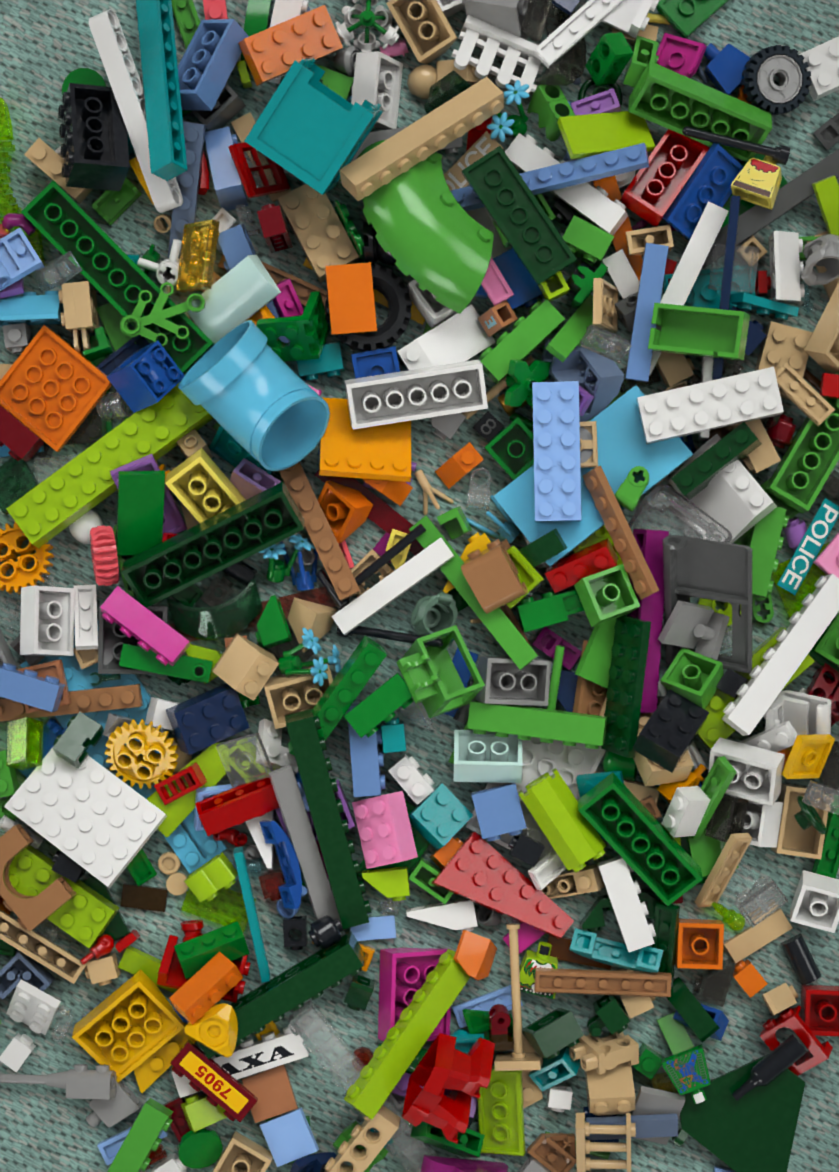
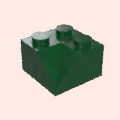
[522,1008,584,1059]

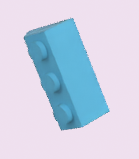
[0,291,64,327]

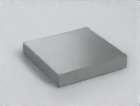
[658,600,714,649]

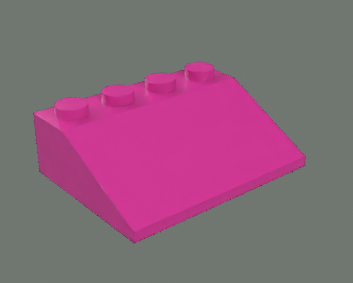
[378,948,452,1041]

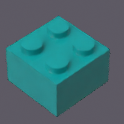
[408,783,473,850]

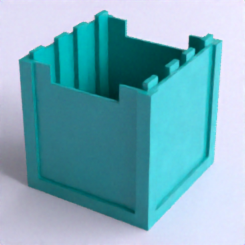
[244,58,383,195]

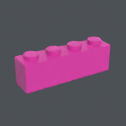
[100,586,190,667]

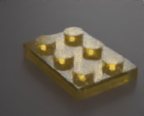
[176,219,220,293]

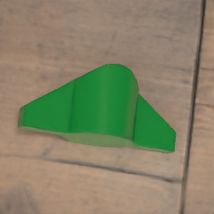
[142,244,161,275]

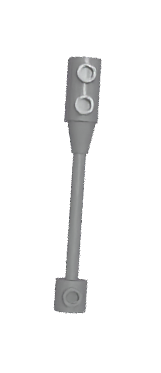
[0,1064,116,1100]

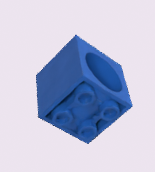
[107,340,185,413]

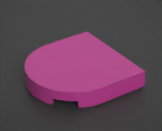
[656,33,707,78]

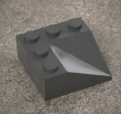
[98,605,168,674]

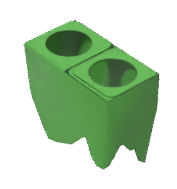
[527,82,575,142]

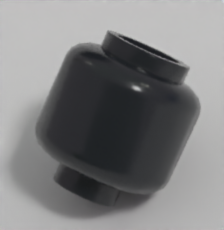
[308,915,343,949]

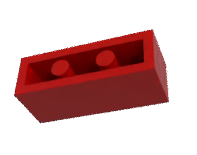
[545,538,618,593]

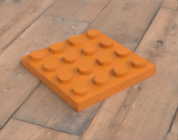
[0,325,112,452]

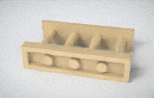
[575,1113,636,1172]

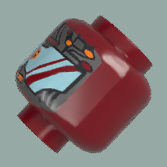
[766,414,798,449]

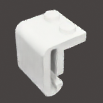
[763,690,831,735]

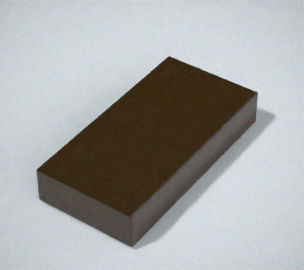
[120,883,168,912]

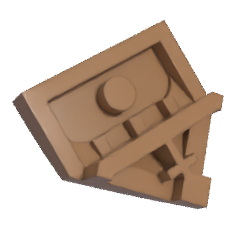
[527,1133,576,1172]

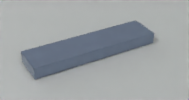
[586,1114,678,1140]

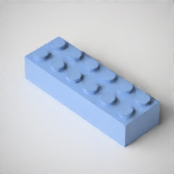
[532,381,582,521]

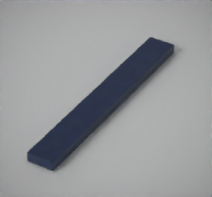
[712,196,741,380]

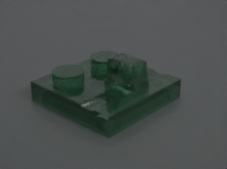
[0,457,39,515]

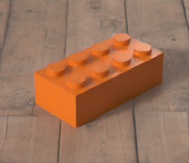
[238,5,343,86]

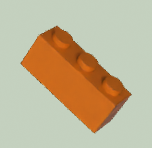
[169,951,243,1025]

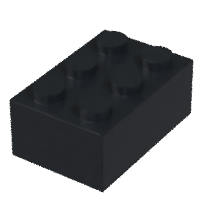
[633,689,709,773]

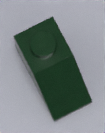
[344,974,375,1011]

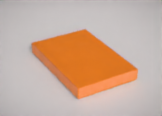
[325,262,377,335]

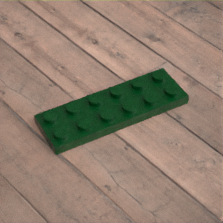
[462,146,577,286]
[601,615,651,758]

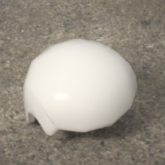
[69,510,103,544]

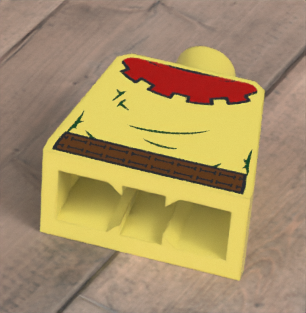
[731,156,782,210]

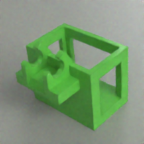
[397,625,485,718]

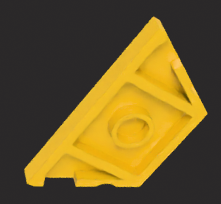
[133,1023,196,1093]

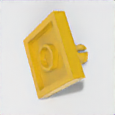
[781,734,835,779]

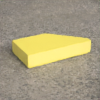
[386,529,411,570]

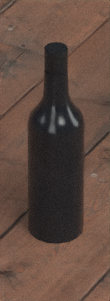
[732,1034,807,1101]

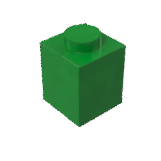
[633,1043,663,1080]

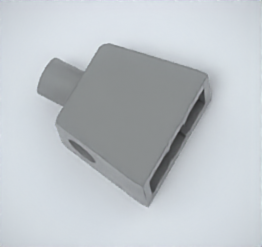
[86,1080,142,1128]

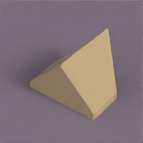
[288,597,337,653]

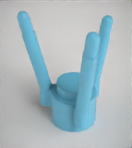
[466,495,520,544]

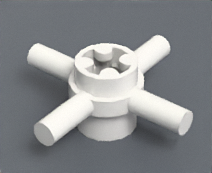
[137,239,203,294]

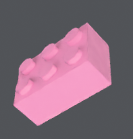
[352,791,418,869]

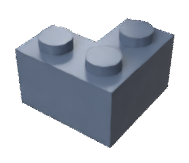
[0,951,55,1000]

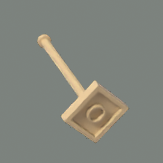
[494,923,543,1071]

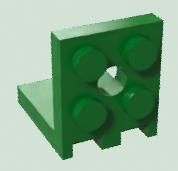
[256,291,330,361]

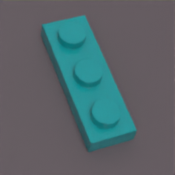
[730,293,799,321]

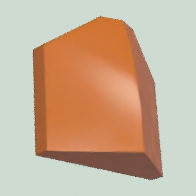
[454,930,497,981]

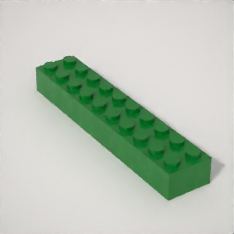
[21,180,214,375]

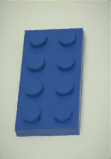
[663,143,743,241]

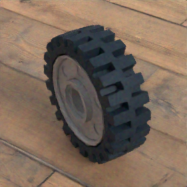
[741,45,811,115]

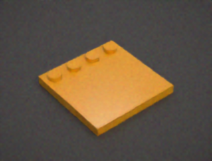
[319,397,411,482]

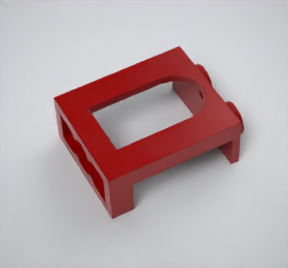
[760,1005,833,1076]

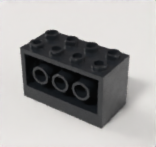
[58,83,130,191]

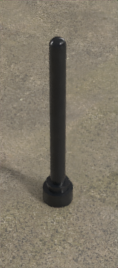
[682,126,790,165]
[337,625,443,648]

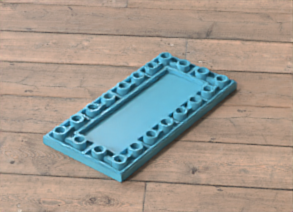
[493,385,693,568]

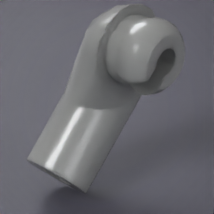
[244,844,278,861]

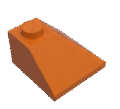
[318,480,373,544]

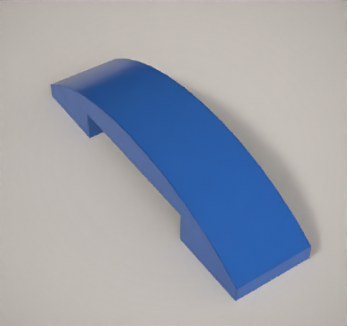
[260,820,302,909]

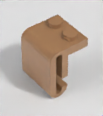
[461,539,528,614]

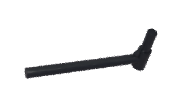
[316,524,427,610]

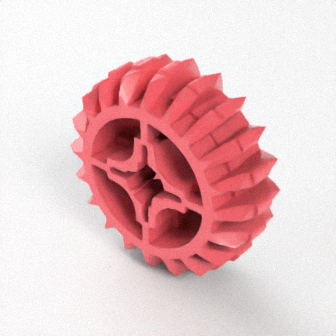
[90,525,119,586]

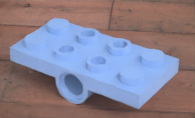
[0,228,44,291]

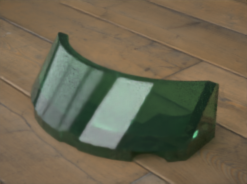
[167,580,263,641]

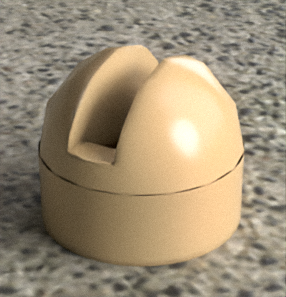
[154,214,172,233]

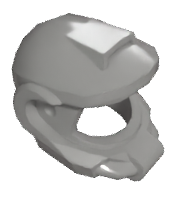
[801,234,839,286]

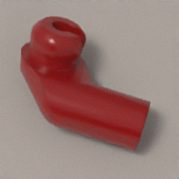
[213,829,248,847]

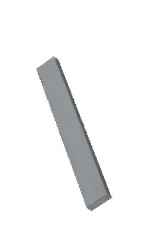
[268,764,341,924]

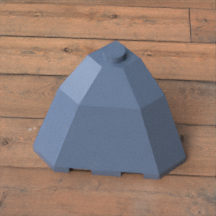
[541,339,624,422]

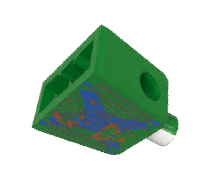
[661,1044,711,1104]

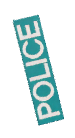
[777,498,839,595]

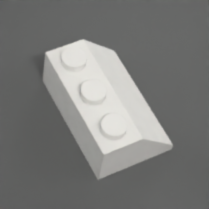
[351,51,403,130]
[769,231,805,304]
[20,585,75,656]

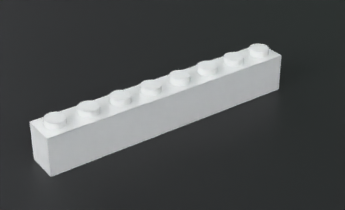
[722,574,839,736]

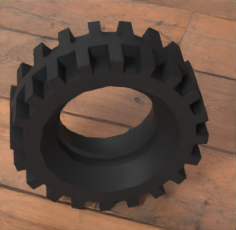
[325,264,412,352]

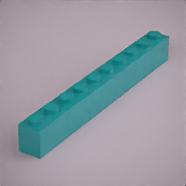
[136,0,187,181]

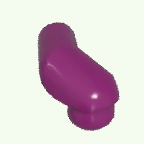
[2,213,37,236]

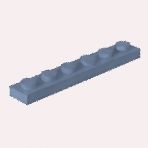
[168,121,206,261]

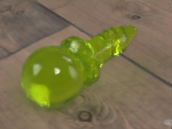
[712,902,745,931]

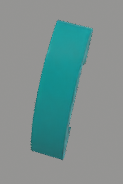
[570,928,663,973]

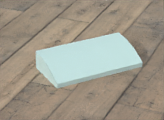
[187,255,281,344]

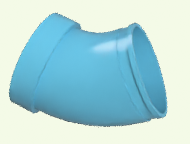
[178,320,330,471]

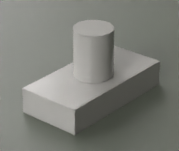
[694,612,730,660]

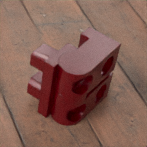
[804,663,839,727]

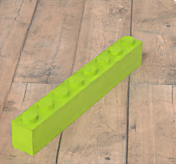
[343,949,470,1120]

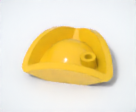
[185,1003,238,1058]

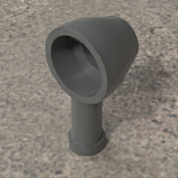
[476,905,502,927]

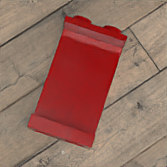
[157,935,251,1002]

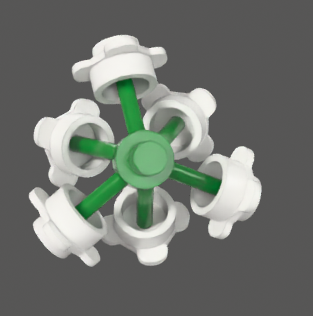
[335,0,399,52]

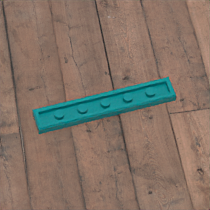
[234,846,270,983]

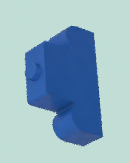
[476,248,543,311]

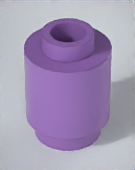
[783,517,807,552]

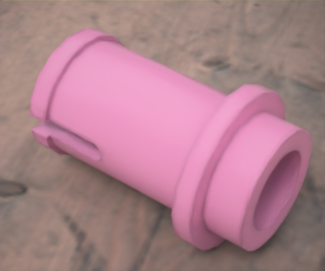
[379,39,409,58]

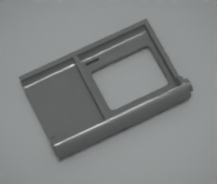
[663,535,753,673]

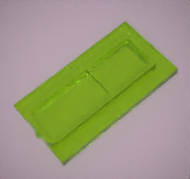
[181,887,256,933]

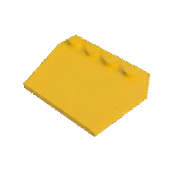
[72,970,185,1083]

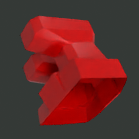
[402,1033,495,1144]

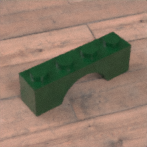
[671,422,762,500]

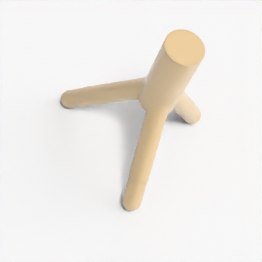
[414,470,454,515]

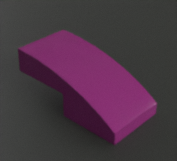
[532,627,582,671]

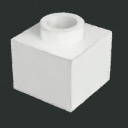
[547,1085,573,1112]

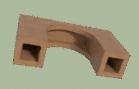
[0,824,77,931]

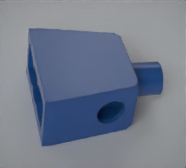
[704,43,750,95]

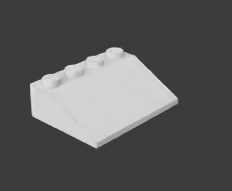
[668,434,777,543]

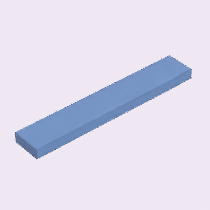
[625,243,669,382]

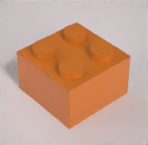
[675,919,724,970]

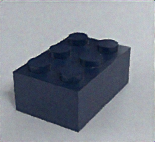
[166,683,250,755]

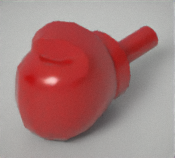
[80,934,114,965]

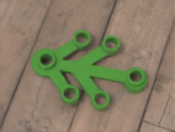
[120,282,206,347]

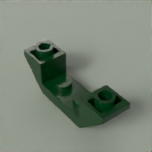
[581,889,659,932]

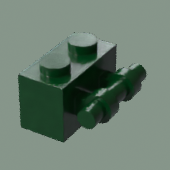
[587,995,630,1037]

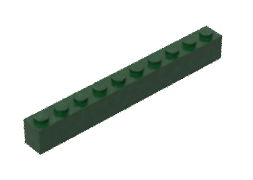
[285,709,372,929]

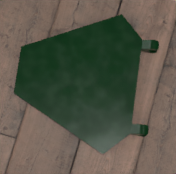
[672,1054,805,1172]

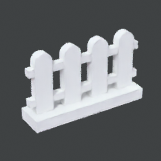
[451,15,544,94]

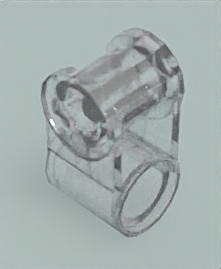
[466,468,491,511]

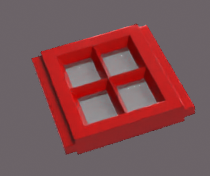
[228,142,291,198]

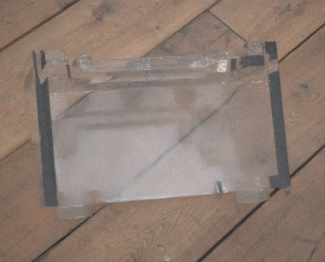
[628,484,732,543]

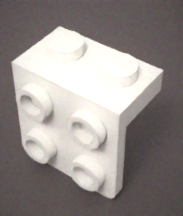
[602,0,659,38]

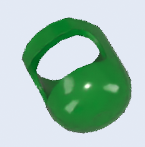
[603,751,638,781]

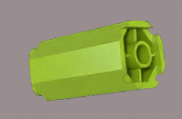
[518,768,606,873]

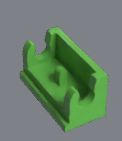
[91,178,142,226]

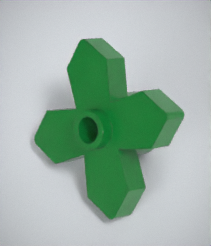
[504,360,550,407]

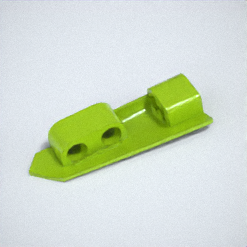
[147,742,230,837]

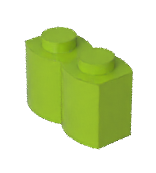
[184,852,238,903]

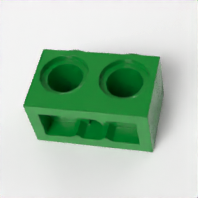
[585,32,634,86]

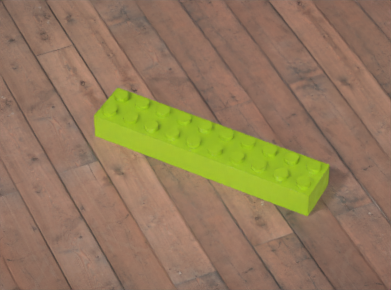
[6,382,213,548]

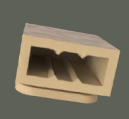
[585,1062,635,1116]

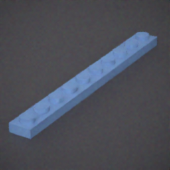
[451,143,649,212]

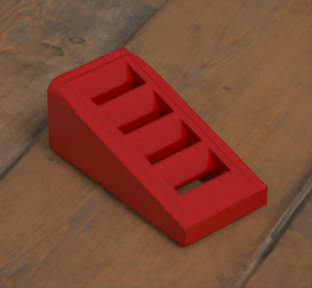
[154,762,207,805]

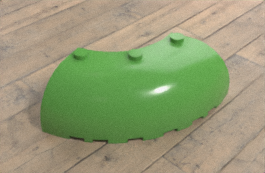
[356,139,494,314]

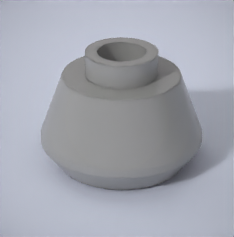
[334,45,360,77]

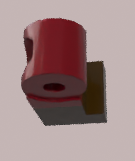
[489,1004,514,1051]

